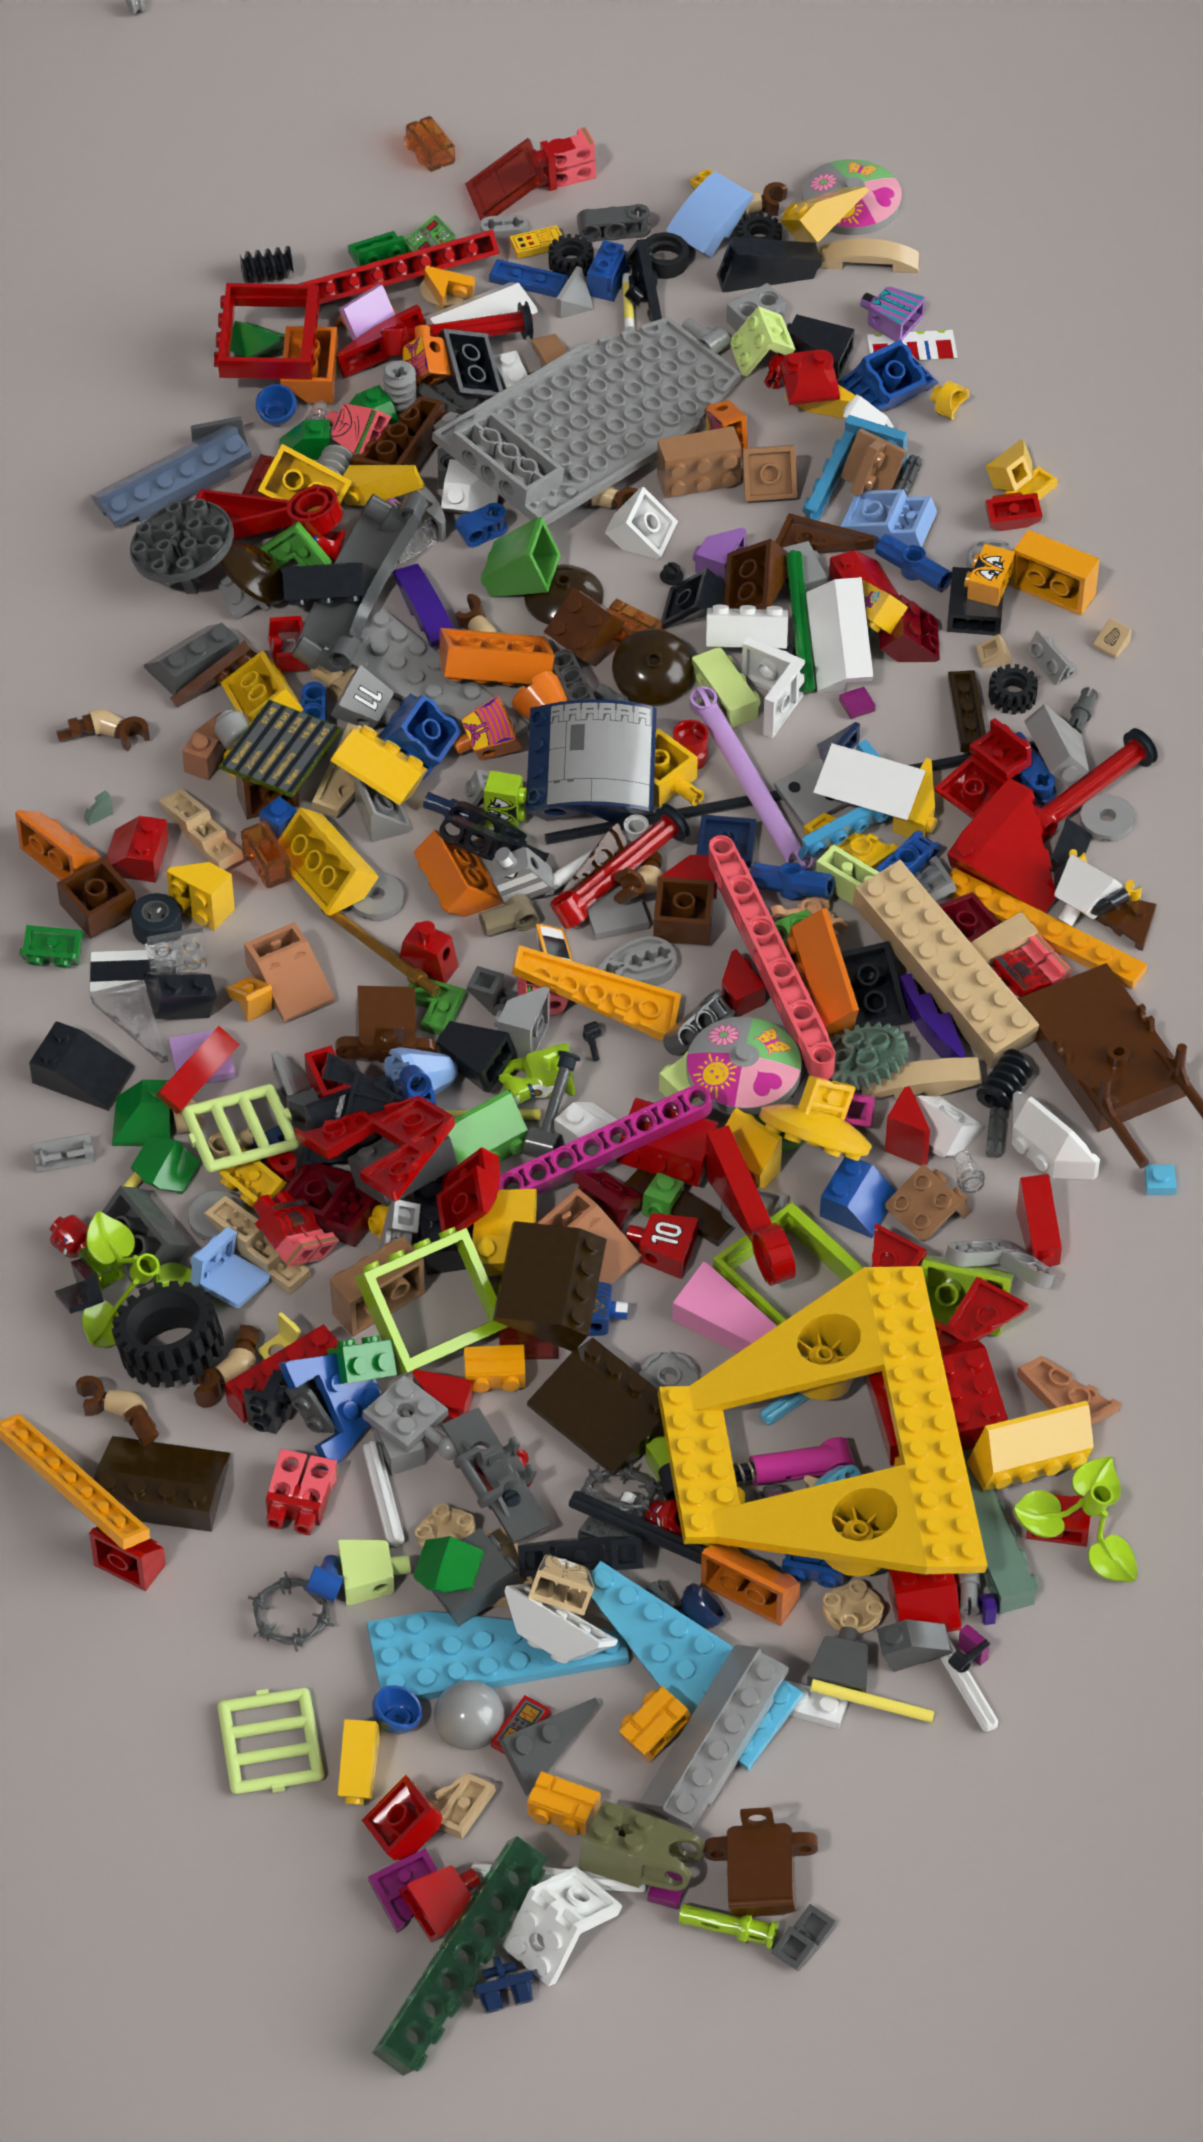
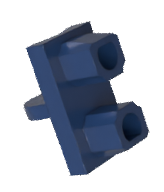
[473,1956,534,2014]

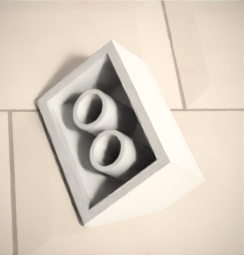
[706,605,788,649]

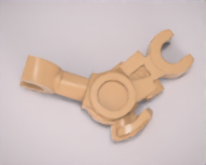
[770,897,848,939]

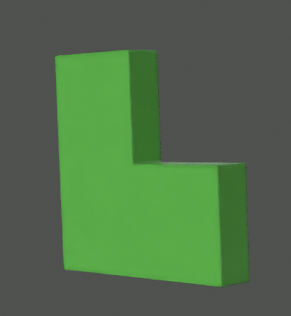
[260,521,332,567]
[408,979,467,1035]

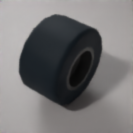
[130,893,182,947]

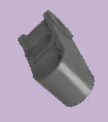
[577,204,650,242]
[663,989,736,1055]

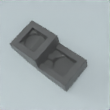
[771,1904,837,1971]

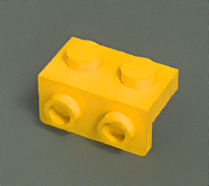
[217,1148,287,1208]

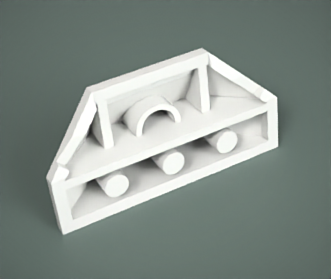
[1011,1091,1100,1180]
[504,1584,618,1663]

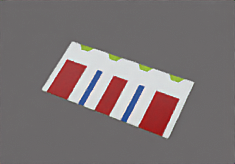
[867,330,958,360]

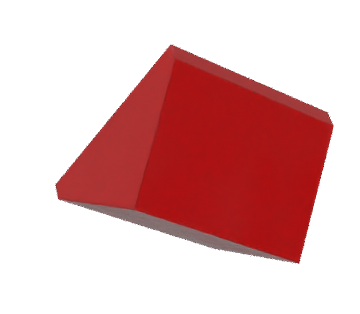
[885,1086,930,1166]

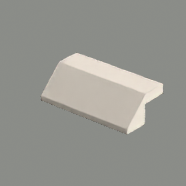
[424,282,538,325]
[806,577,873,693]

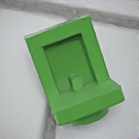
[642,1172,684,1217]

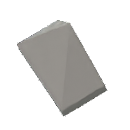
[556,266,594,318]
[271,1051,311,1108]

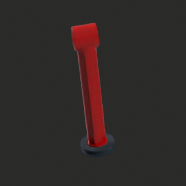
[381,301,533,356]
[1034,728,1158,843]
[550,804,691,929]

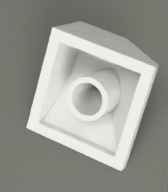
[441,459,499,515]
[605,487,678,559]
[916,1096,985,1158]
[554,1102,621,1170]

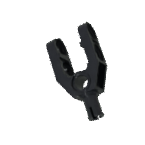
[439,801,549,862]

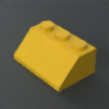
[220,650,304,724]
[330,725,428,805]

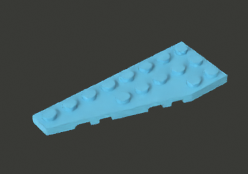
[590,1561,803,1770]
[367,1611,629,1701]

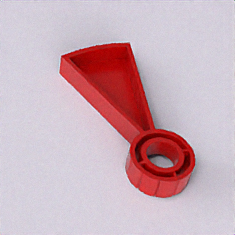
[194,485,343,540]
[705,1125,796,1286]

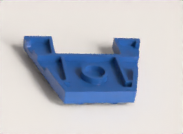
[278,1354,382,1470]

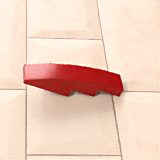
[336,304,426,378]
[156,1026,240,1114]

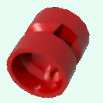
[673,719,708,770]

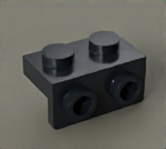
[243,1369,293,1434]

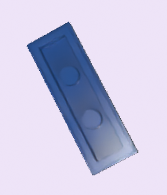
[489,259,569,298]

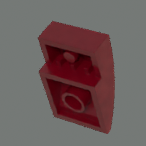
[938,892,1000,943]
[283,1163,382,1247]

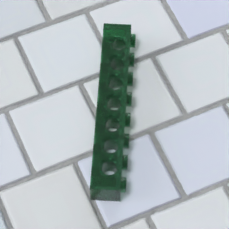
[372,1836,548,2076]

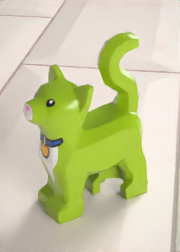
[497,1043,576,1105]

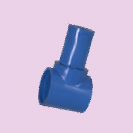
[305,1555,344,1603]

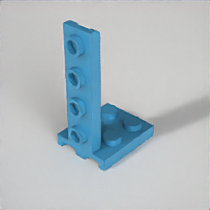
[803,415,907,521]
[798,740,893,861]

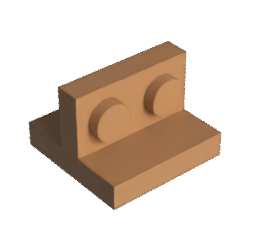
[840,428,908,496]
[741,445,797,502]

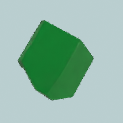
[131,1136,200,1194]
[413,1536,484,1593]

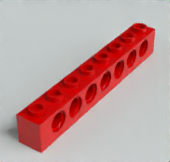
[299,229,500,309]

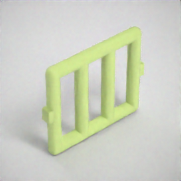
[181,1084,300,1172]
[217,1687,324,1794]

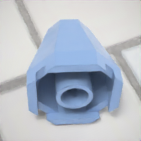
[384,1047,458,1099]

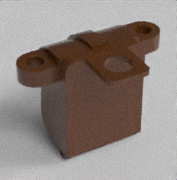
[335,985,437,1063]
[704,1807,818,1917]

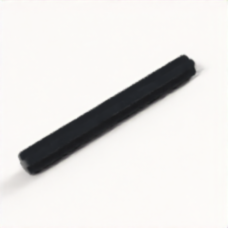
[568,1491,707,1564]

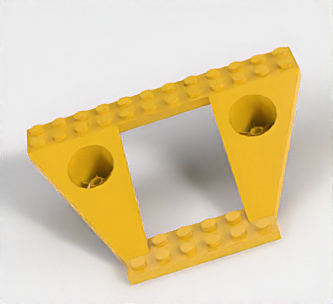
[657,1266,988,1577]

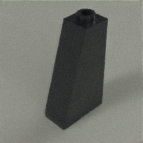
[717,237,822,292]

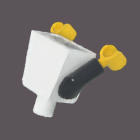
[1054,849,1142,926]

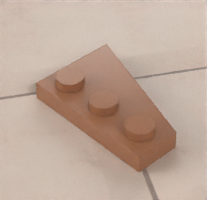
[1017,1356,1121,1426]

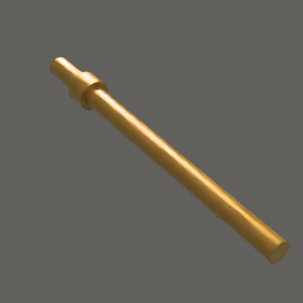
[321,909,440,997]

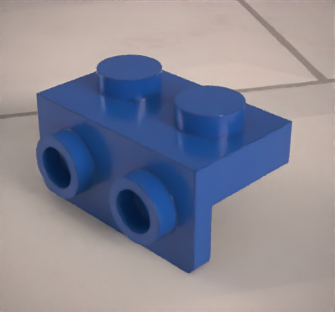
[782,1554,845,1588]

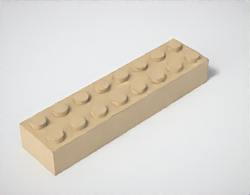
[852,860,1039,1069]

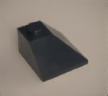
[660,568,725,629]

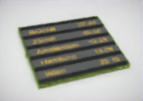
[219,699,341,798]

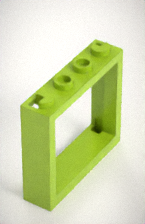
[713,1202,863,1326]
[354,1227,508,1376]

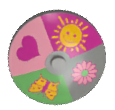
[802,159,902,235]
[686,1017,802,1115]

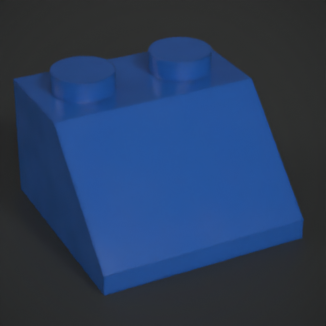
[820,1157,896,1238]

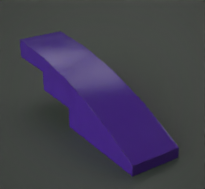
[393,563,454,647]
[900,973,966,1058]

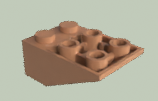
[244,922,335,1022]
[537,1188,642,1285]

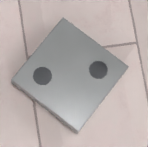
[774,758,850,828]

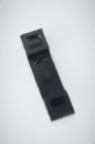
[518,1536,643,1577]

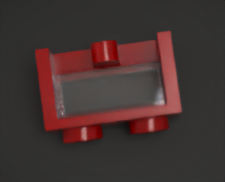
[268,616,308,673]

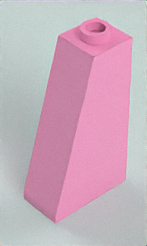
[672,1261,777,1353]

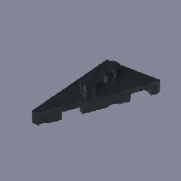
[626,239,662,322]

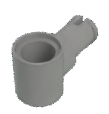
[682,318,731,354]
[954,1573,981,1616]

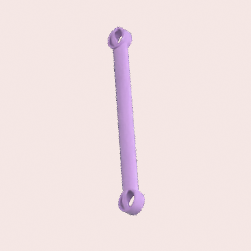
[690,686,813,871]

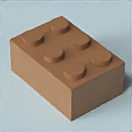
[657,426,742,498]
[330,1236,425,1337]

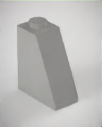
[1025,704,1089,788]

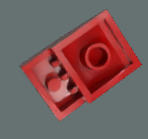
[436,1147,500,1232]

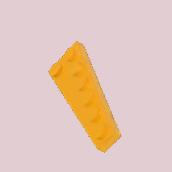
[511,945,681,1041]

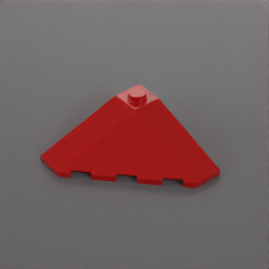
[947,778,1057,914]

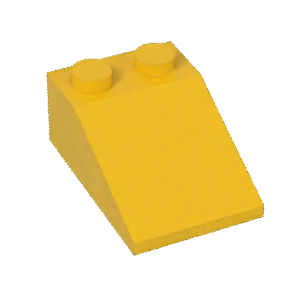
[780,187,869,242]
[257,444,352,512]
[473,1189,537,1276]

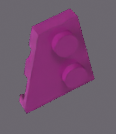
[368,1848,438,1933]

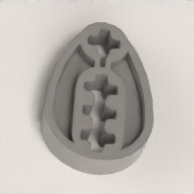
[598,936,676,986]

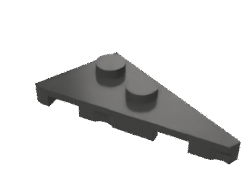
[499,1697,599,1796]

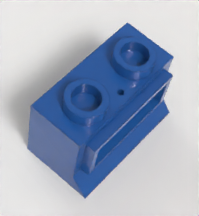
[587,240,630,302]

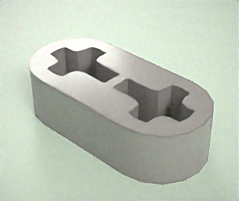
[480,214,527,241]

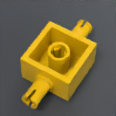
[653,728,704,808]

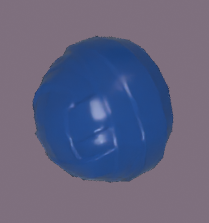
[255,384,297,426]
[372,1685,422,1734]

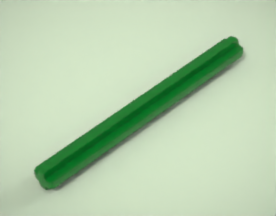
[786,550,815,694]

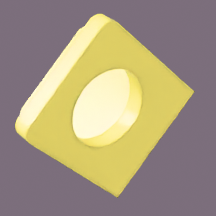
[257,1312,302,1360]

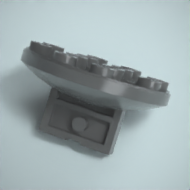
[130,499,234,594]

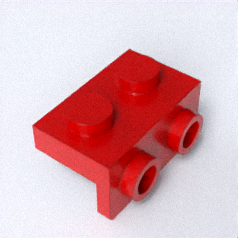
[970,718,1031,781]

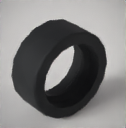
[646,232,689,279]

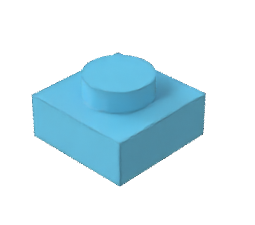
[1144,1164,1177,1195]

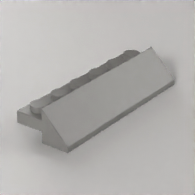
[639,1644,789,1830]

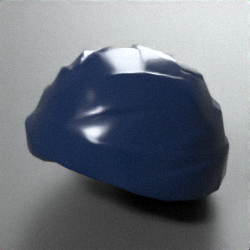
[681,1583,726,1629]

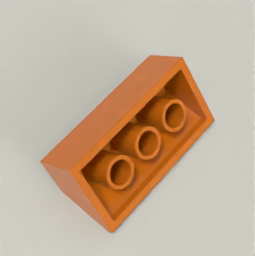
[439,628,555,686]
[786,908,859,1037]

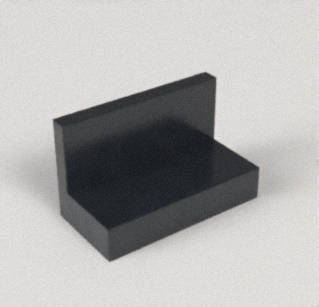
[55,1258,104,1314]

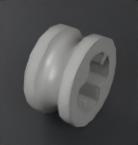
[126,0,145,15]

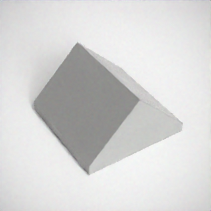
[354,777,413,842]

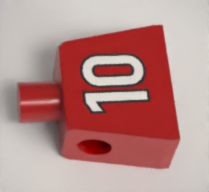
[626,1213,698,1279]

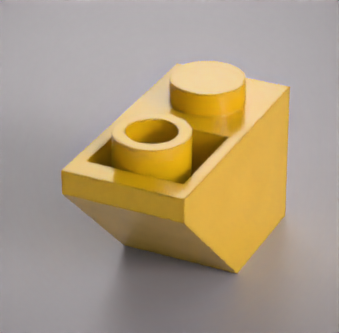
[985,440,1032,491]

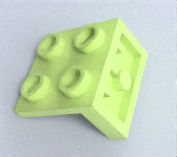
[730,306,796,377]

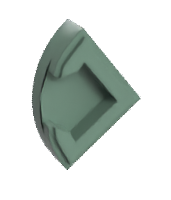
[84,790,113,825]

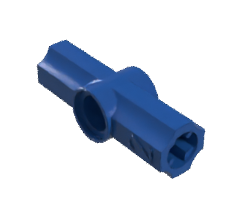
[875,534,952,592]
[750,862,835,899]

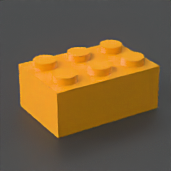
[1010,529,1100,615]

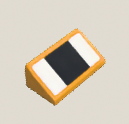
[536,924,572,961]

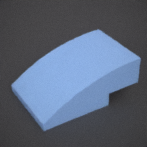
[666,171,754,258]
[841,489,937,547]

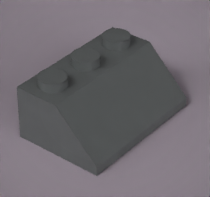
[144,623,239,695]
[102,1186,191,1289]

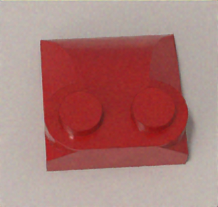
[780,350,840,405]
[934,755,1006,819]
[361,1774,442,1861]

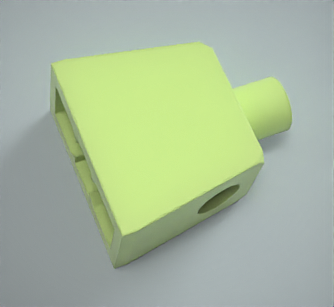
[338,1540,411,1606]

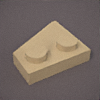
[429,1773,496,1839]

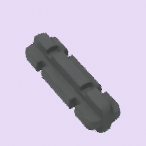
[895,455,922,496]
[985,1106,1006,1158]

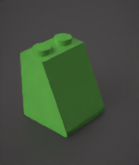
[481,517,561,597]

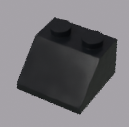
[143,972,217,1019]

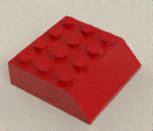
[864,1339,1008,1466]

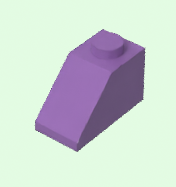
[693,528,746,582]

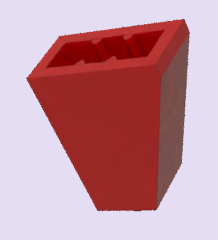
[1016,1174,1062,1267]

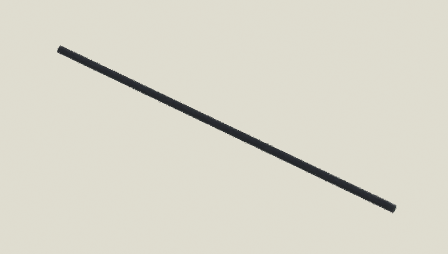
[544,741,1039,844]

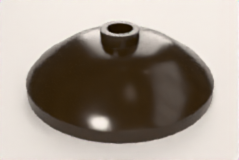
[220,542,284,605]
[524,564,604,624]
[612,629,693,707]

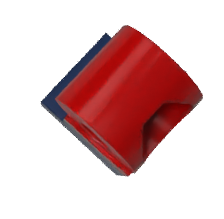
[253,1126,298,1185]

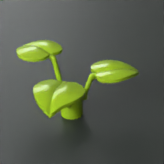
[81,1211,207,1348]
[1014,1456,1137,1583]

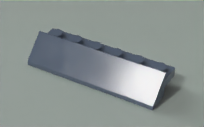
[91,425,252,528]

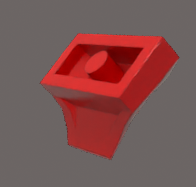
[985,492,1043,531]

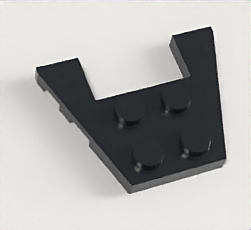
[300,1053,404,1165]

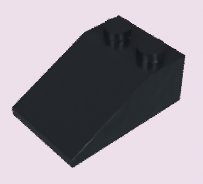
[437,329,503,399]
[841,941,909,1030]
[29,1021,135,1111]

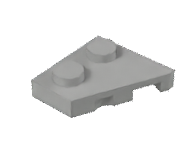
[914,856,957,901]

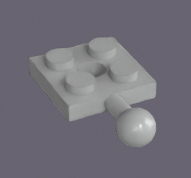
[363,1375,459,1460]

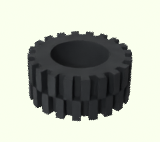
[112,1281,224,1388]

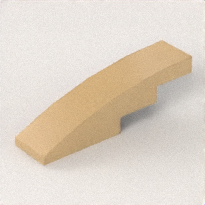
[158,788,244,870]
[971,912,1038,968]
[861,1057,982,1100]
[204,1196,311,1295]

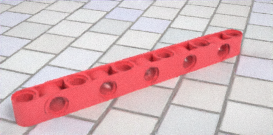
[708,835,836,1080]

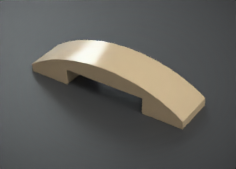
[818,238,919,273]

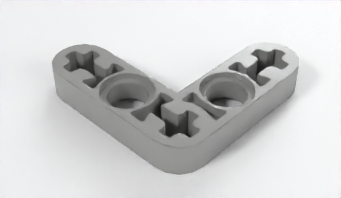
[945,1239,1055,1289]

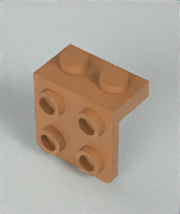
[885,1164,972,1242]

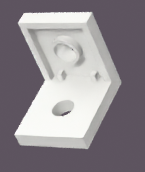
[742,636,805,739]
[502,1866,623,1987]

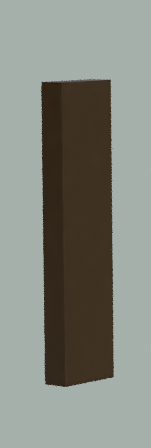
[948,670,986,752]
[624,1169,735,1247]

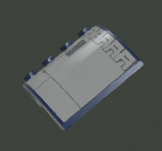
[526,699,657,822]

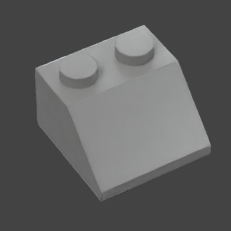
[494,986,550,1060]

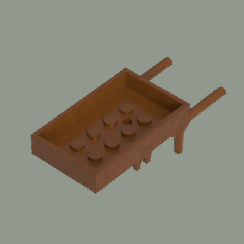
[1019,963,1203,1168]

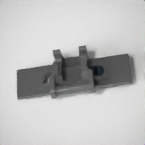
[441,1407,551,1544]

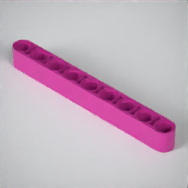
[499,1085,713,1195]

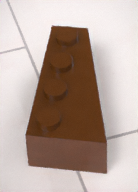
[351,396,446,470]

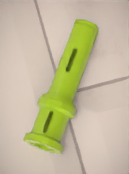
[679,1903,779,1950]

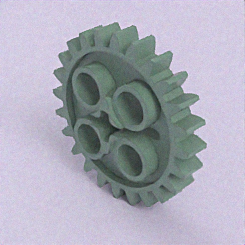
[829,1022,909,1091]

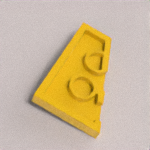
[803,812,899,870]

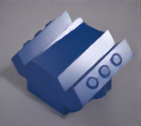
[837,340,939,412]
[377,693,462,783]

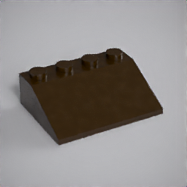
[493,1221,607,1352]
[527,1338,665,1476]
[94,1436,231,1532]

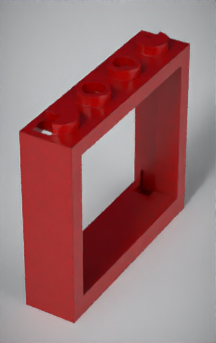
[214,283,320,380]

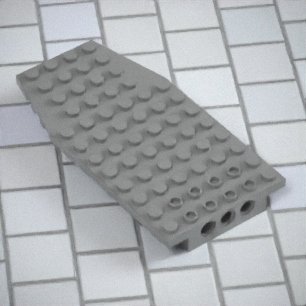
[432,316,741,525]

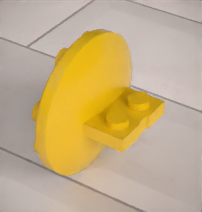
[759,1075,872,1161]

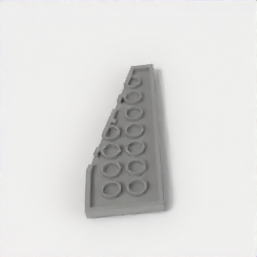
[342,608,528,739]

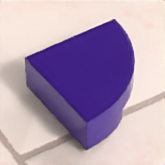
[978,1593,997,1625]

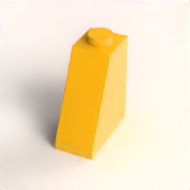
[338,1719,381,1806]

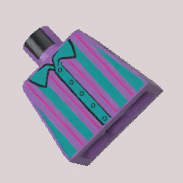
[860,286,925,342]

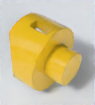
[930,381,969,420]

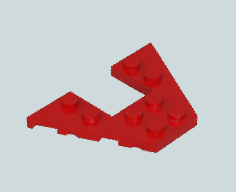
[293,1095,455,1202]
[872,1223,1029,1347]

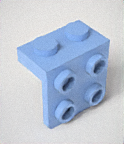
[190,1227,270,1308]

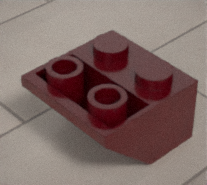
[879,594,940,662]

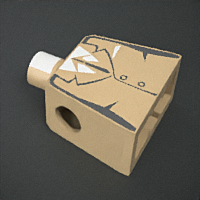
[528,1555,594,1616]

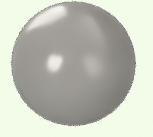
[434,1680,504,1750]

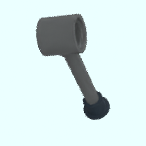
[524,1051,580,1158]

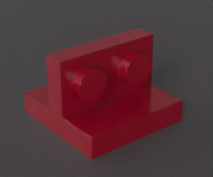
[572,1169,643,1231]

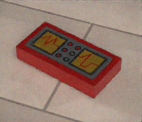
[491,1695,551,1754]

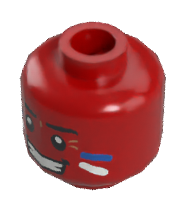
[49,1214,89,1258]
[644,1499,682,1536]

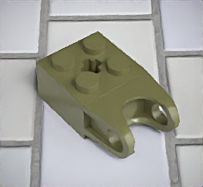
[579,1800,705,1891]

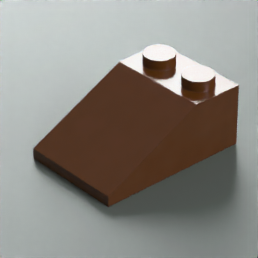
[724,539,788,609]

